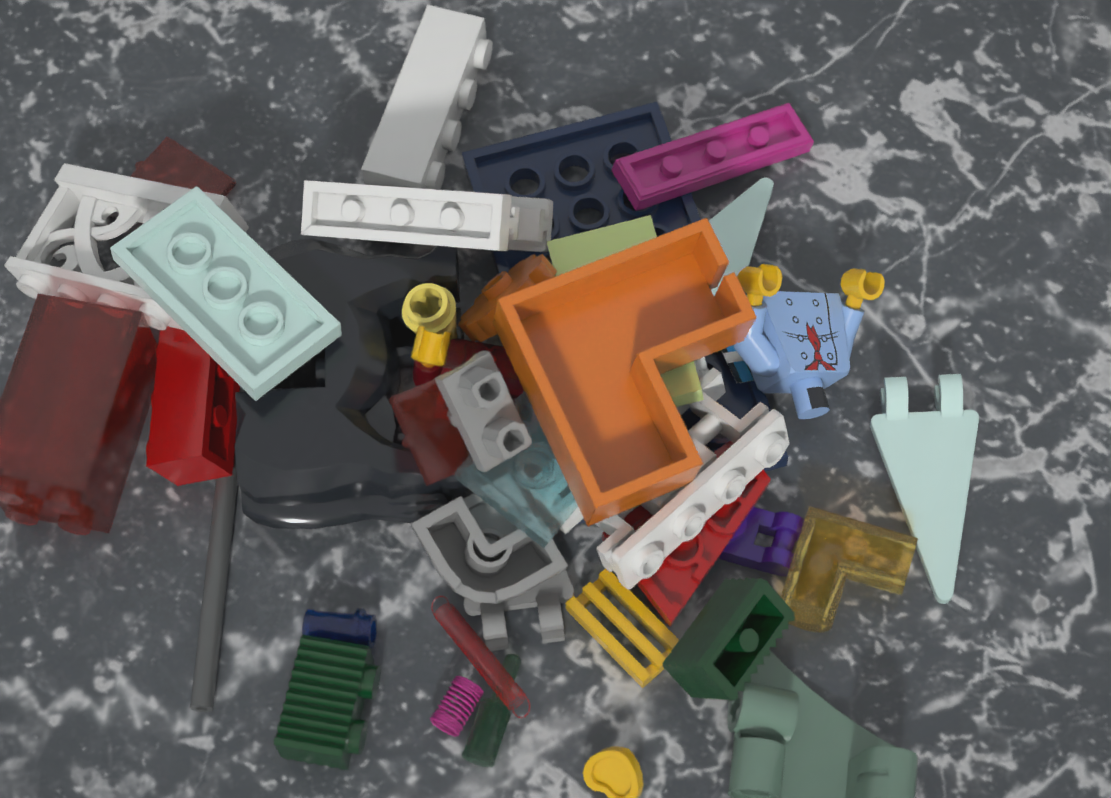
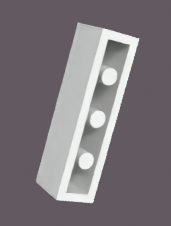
[361,5,492,190]

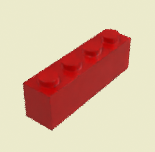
[146,326,240,486]

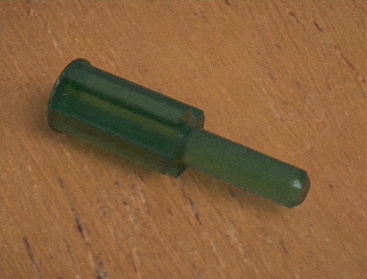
[461,654,521,768]

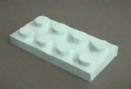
[110,186,342,401]

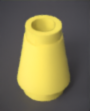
[402,283,458,339]

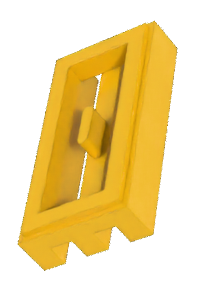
[565,568,679,688]

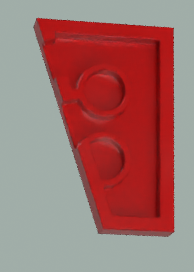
[602,440,771,627]

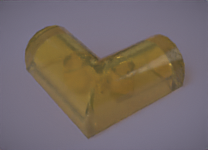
[781,506,918,632]

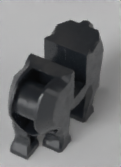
[235,238,469,529]

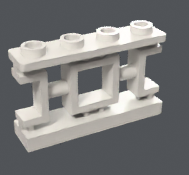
[301,180,553,252]
[527,357,789,590]

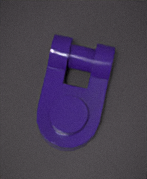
[719,507,807,576]

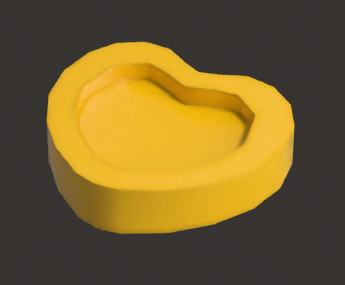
[583,746,643,798]

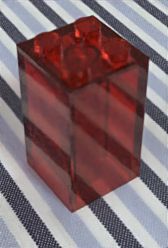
[0,293,158,535]

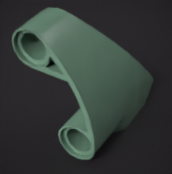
[727,650,918,798]

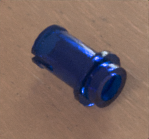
[302,608,377,649]

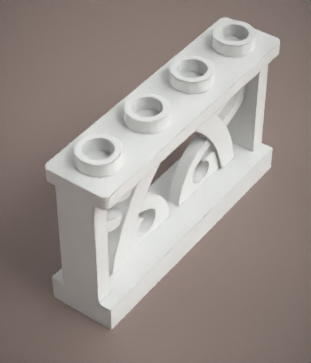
[4,163,249,330]

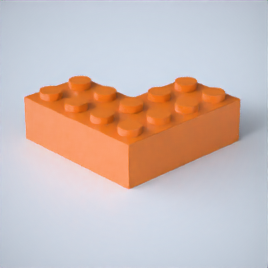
[493,218,757,527]

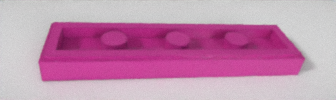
[612,103,814,211]

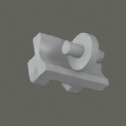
[435,351,532,472]

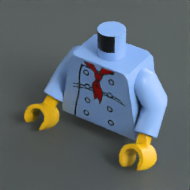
[733,264,885,419]

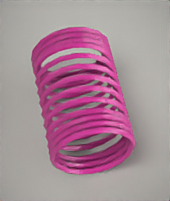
[430,676,484,737]

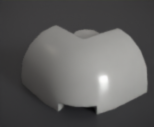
[411,474,568,604]

